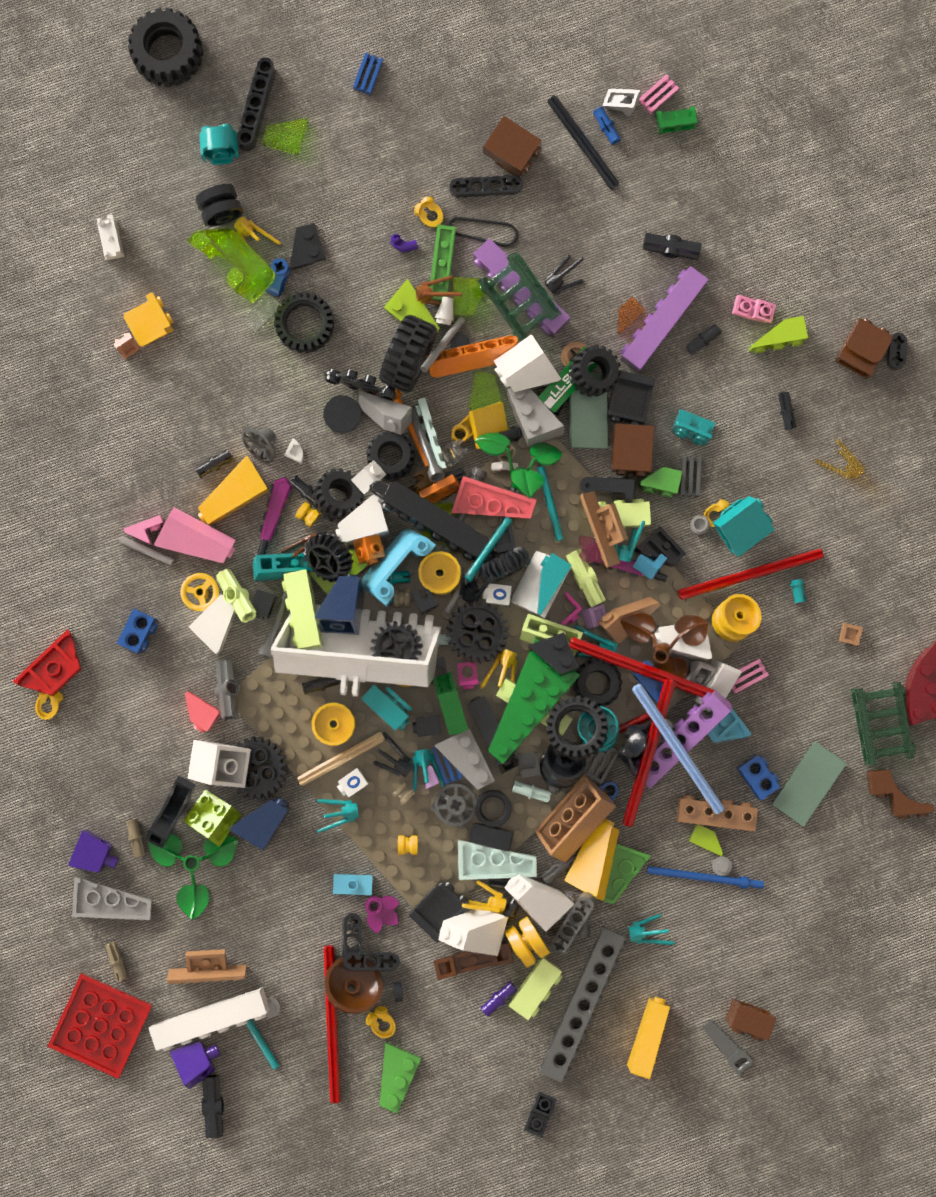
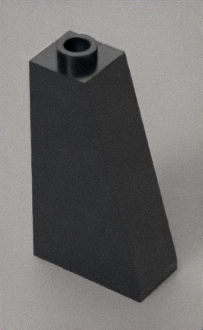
[467,696,519,774]

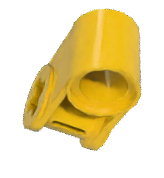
[451,415,473,445]

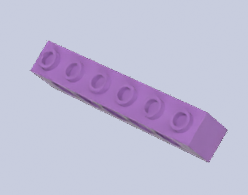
[635,690,733,789]

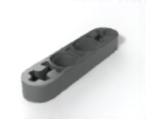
[551,892,596,954]

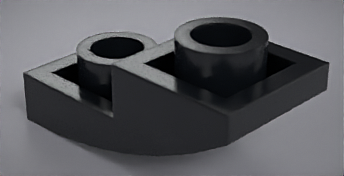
[469,822,514,851]
[523,1092,557,1138]

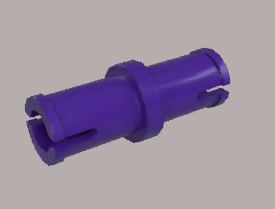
[481,981,518,1017]

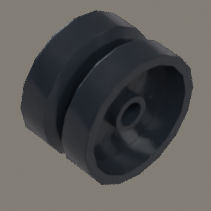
[195,184,243,227]
[540,739,587,788]

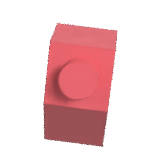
[185,691,221,733]

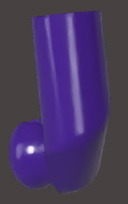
[390,234,418,253]

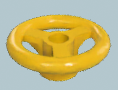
[181,573,219,611]

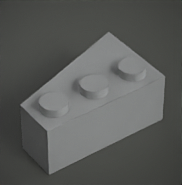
[507,388,564,447]
[433,728,495,790]

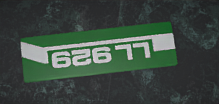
[538,346,597,413]

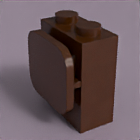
[483,116,542,177]
[834,318,893,379]
[611,423,654,477]

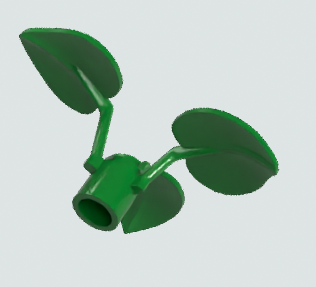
[475,433,562,499]
[148,834,238,919]

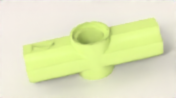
[566,549,606,608]
[216,569,257,623]

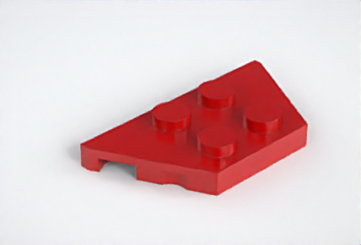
[12,629,82,696]

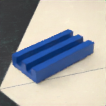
[353,52,383,95]
[432,747,463,784]

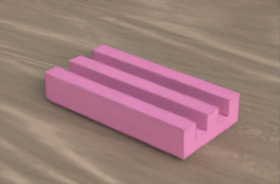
[639,74,679,114]
[732,658,769,694]

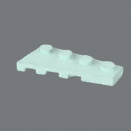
[415,398,446,473]
[458,840,537,880]

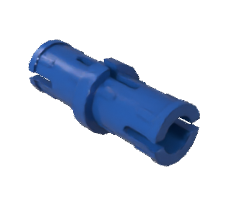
[593,106,621,145]

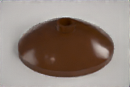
[324,956,383,1014]

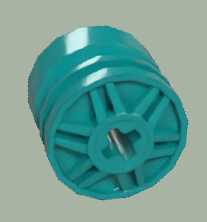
[577,706,619,752]

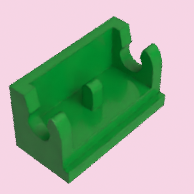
[655,106,698,134]

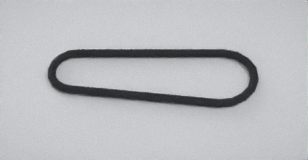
[448,217,518,246]

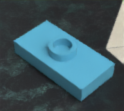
[333,874,373,895]

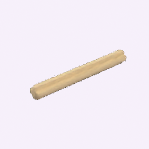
[297,732,385,786]

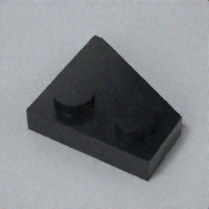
[290,223,326,270]
[634,526,686,567]

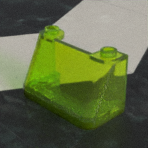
[187,228,275,304]

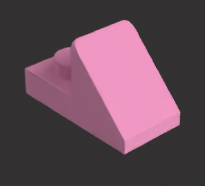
[124,515,165,545]

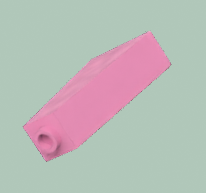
[154,507,236,563]

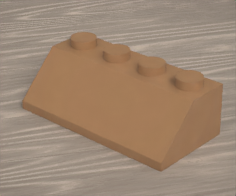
[535,775,616,863]

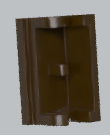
[407,465,437,496]

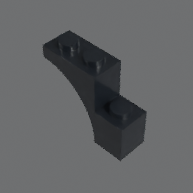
[145,776,196,849]

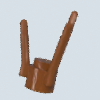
[416,276,462,306]

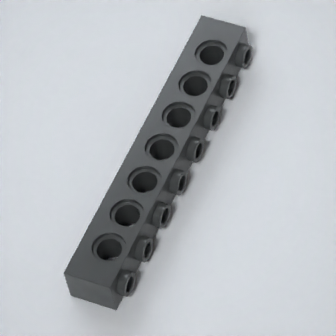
[539,926,627,1083]

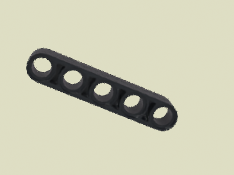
[237,57,275,151]

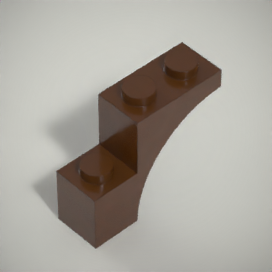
[866,769,935,819]

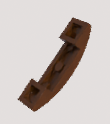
[433,942,514,980]

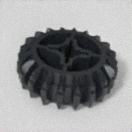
[303,532,354,583]
[480,547,531,584]
[370,621,423,661]

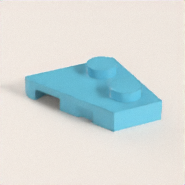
[707,709,751,743]

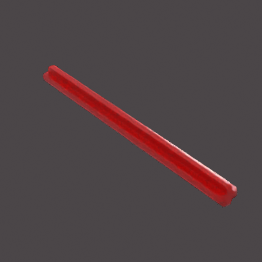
[678,549,824,600]
[569,637,715,698]
[622,679,676,827]
[323,945,341,1103]

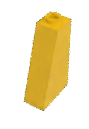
[198,456,269,526]
[564,818,619,901]
[627,996,670,1079]

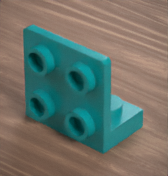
[671,409,715,446]

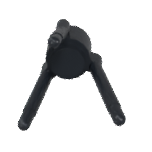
[544,255,584,294]
[459,565,494,603]
[373,732,414,777]

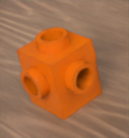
[353,534,385,566]

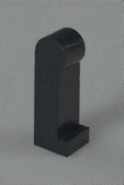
[580,477,636,499]

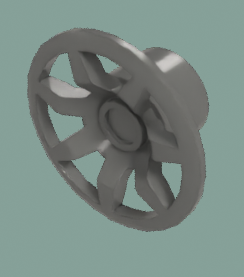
[241,427,277,463]
[434,784,476,826]

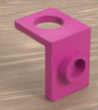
[560,592,582,626]
[457,662,479,690]

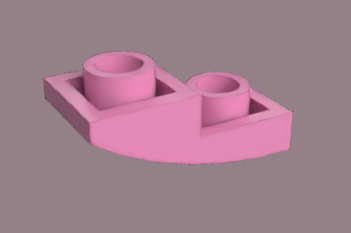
[732,295,776,323]

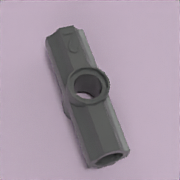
[214,660,240,721]

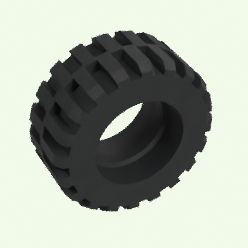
[128,8,203,87]
[379,315,437,393]

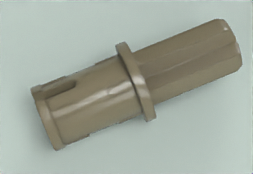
[126,818,145,858]
[105,941,128,982]

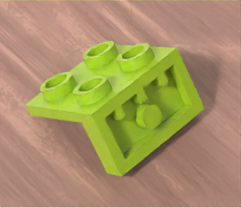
[183,790,242,847]

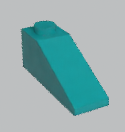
[252,553,312,581]
[537,553,572,616]

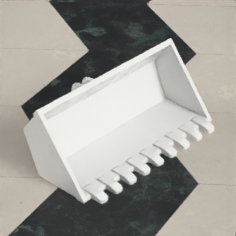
[271,605,441,696]

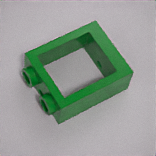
[433,672,468,735]

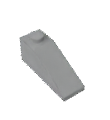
[359,391,412,435]

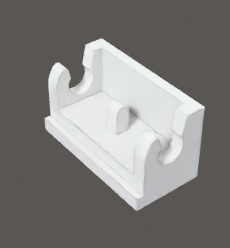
[97,215,124,261]

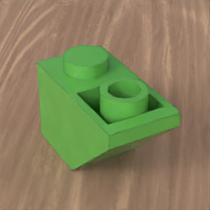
[638,467,682,498]

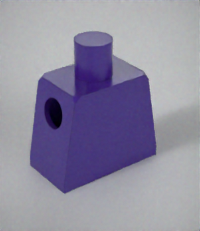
[68,830,119,872]
[170,1042,221,1089]

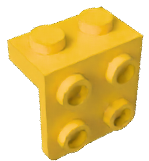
[124,292,174,347]

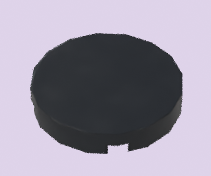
[323,395,361,434]

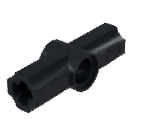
[642,233,702,260]
[202,1074,224,1138]

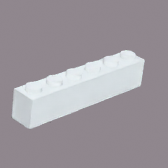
[149,987,270,1051]

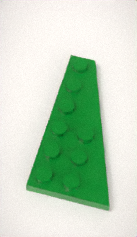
[488,638,580,764]

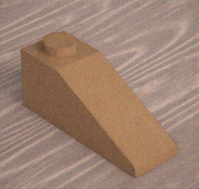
[598,597,661,644]

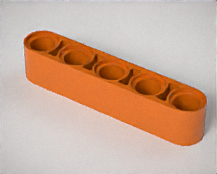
[427,335,519,378]

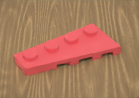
[452,476,537,519]

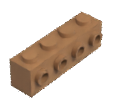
[676,795,758,831]

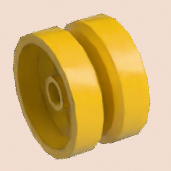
[418,551,461,596]
[712,594,762,642]
[312,703,356,746]
[504,917,550,968]

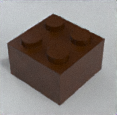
[725,998,776,1042]

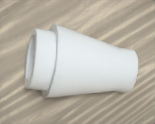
[435,296,454,325]

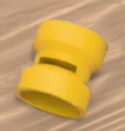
[295,502,321,528]
[398,835,418,855]

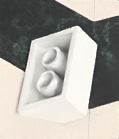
[510,551,570,619]

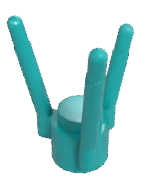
[614,521,645,562]
[574,625,618,658]
[413,749,446,791]
[317,799,359,833]
[629,914,675,945]

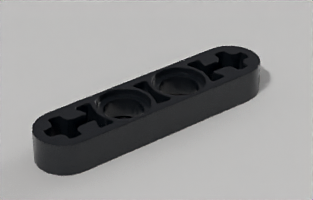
[449,175,523,198]

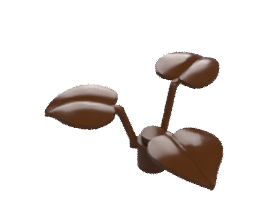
[620,612,709,690]

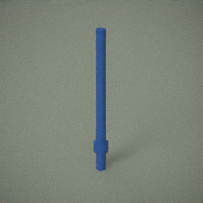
[647,866,764,889]

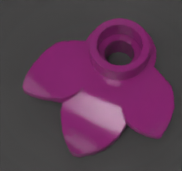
[365,896,399,933]

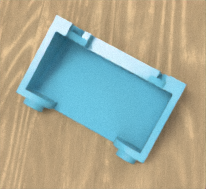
[362,529,436,608]

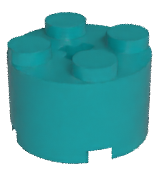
[199,124,239,165]

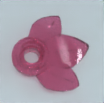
[579,535,605,564]

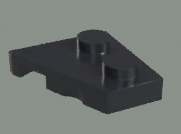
[528,632,579,676]

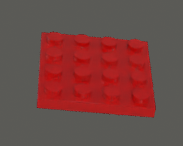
[47,973,153,1079]

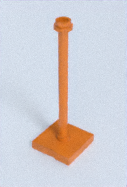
[394,388,461,504]

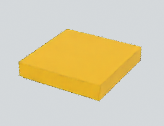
[469,402,508,449]

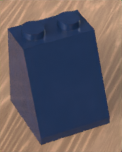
[315,574,364,635]
[229,797,291,850]

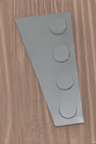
[72,877,152,920]

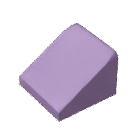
[581,604,606,629]
[426,765,439,789]

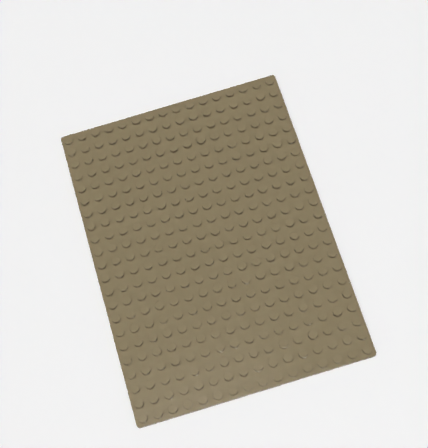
[236,434,742,908]

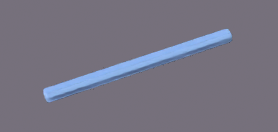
[632,684,724,814]

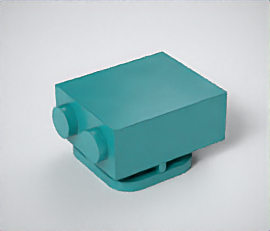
[713,496,775,557]
[361,684,413,731]

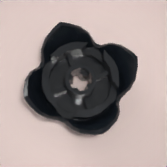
[618,721,652,777]

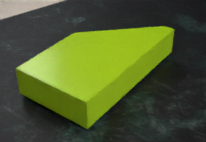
[689,824,723,856]

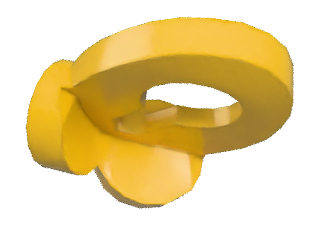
[414,197,443,228]
[703,499,730,527]
[35,692,63,720]
[366,1006,396,1038]

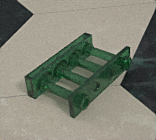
[478,251,562,341]
[851,682,916,766]

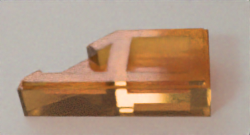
[617,296,645,334]

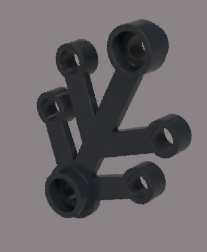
[324,369,396,401]

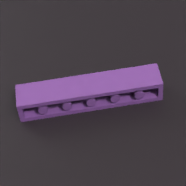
[473,238,570,337]
[620,266,709,373]

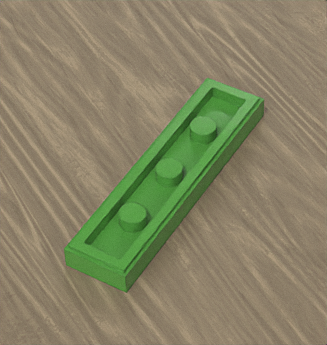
[429,225,456,302]

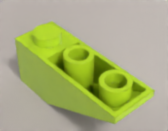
[748,316,808,354]

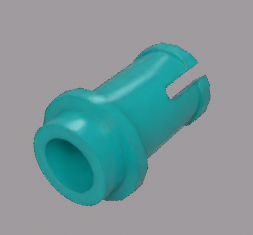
[387,570,410,585]
[790,579,806,603]

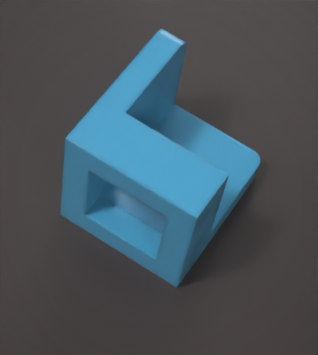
[633,554,667,580]

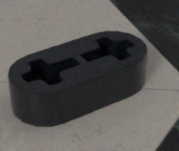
[887,333,907,370]

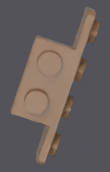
[580,492,628,568]
[167,949,247,984]

